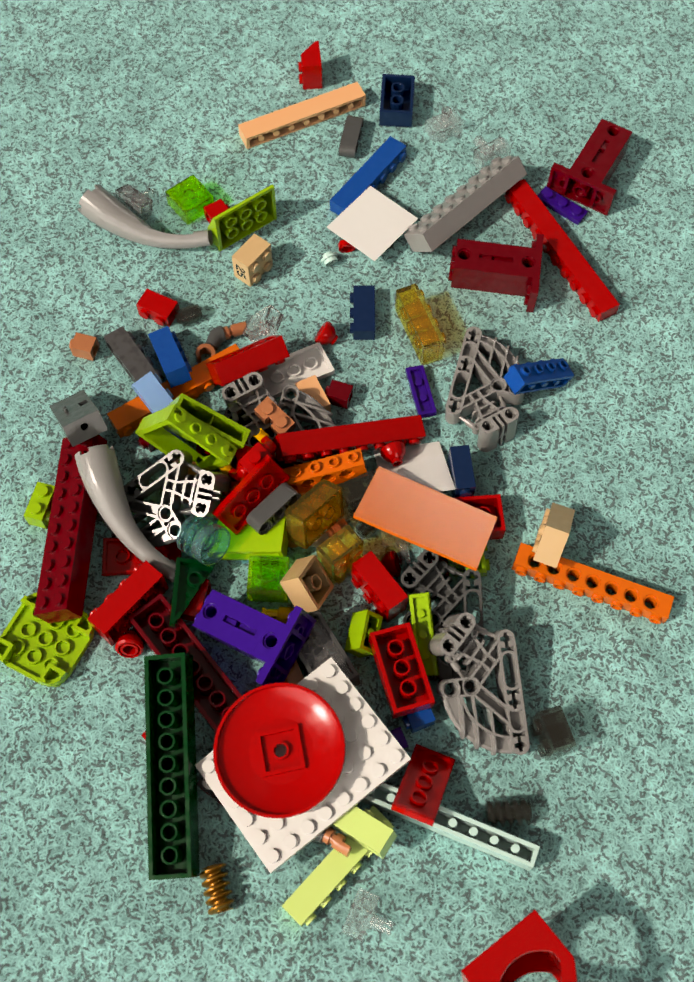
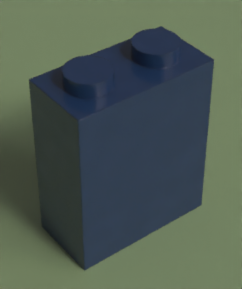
[447,445,476,498]

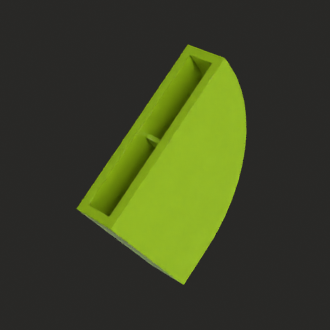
[163,393,251,450]
[205,509,293,560]

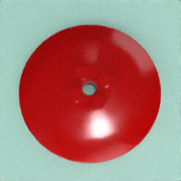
[213,683,346,819]

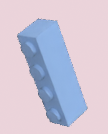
[131,371,186,442]

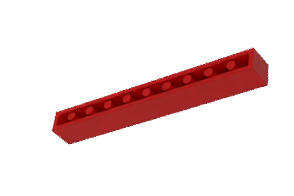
[505,179,620,322]

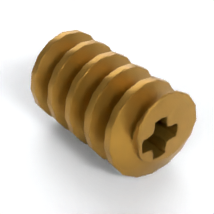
[200,863,234,915]

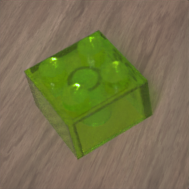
[165,175,214,225]
[246,555,290,603]

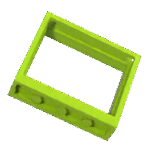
[135,403,238,471]

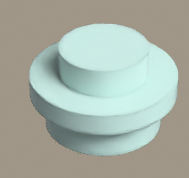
[321,251,338,267]

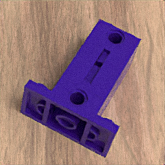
[192,589,316,686]

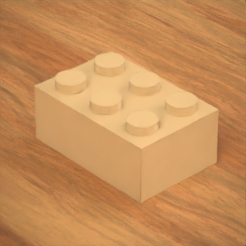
[532,503,575,568]

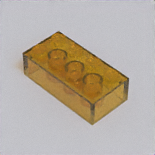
[395,284,446,366]

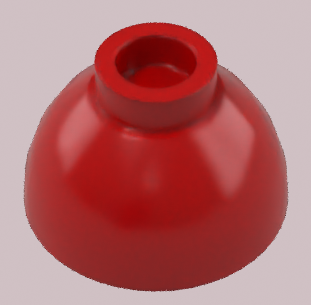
[314,321,338,345]
[380,441,406,466]
[380,550,401,577]
[115,630,144,658]

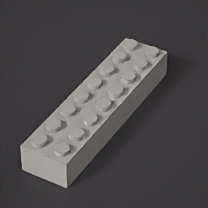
[404,155,527,252]

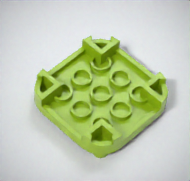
[0,593,95,687]

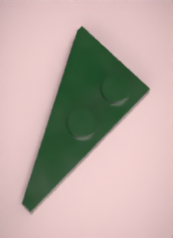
[169,557,215,627]

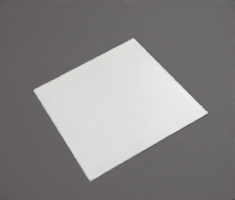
[327,186,418,261]
[373,442,455,492]

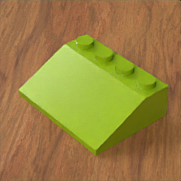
[207,184,277,251]

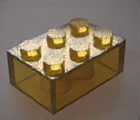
[285,478,344,550]
[316,524,364,585]

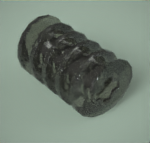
[485,797,532,828]

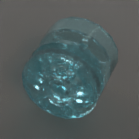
[176,514,231,566]

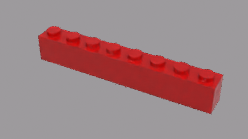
[273,415,426,463]

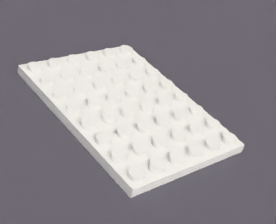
[195,658,411,873]

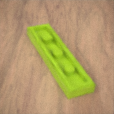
[409,592,439,676]

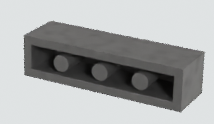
[104,326,163,384]

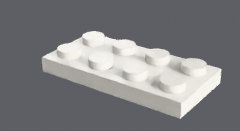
[256,342,335,398]

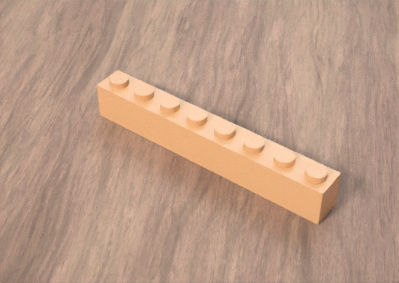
[238,82,366,149]

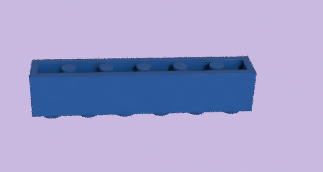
[330,136,407,215]

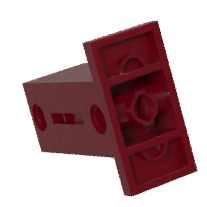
[547,119,632,216]
[448,234,544,312]

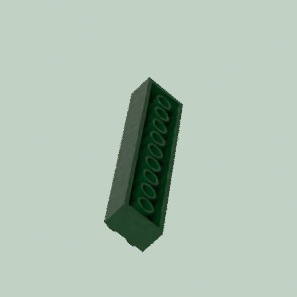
[144,652,200,880]

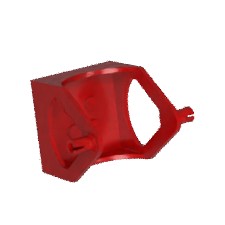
[461,910,577,982]

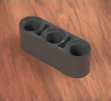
[338,115,364,158]
[246,482,301,535]

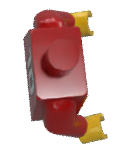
[219,428,276,482]

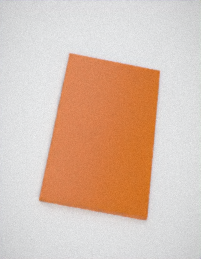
[353,466,498,571]

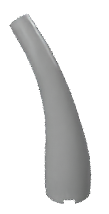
[78,184,213,249]
[75,444,176,583]

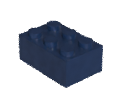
[379,74,415,127]

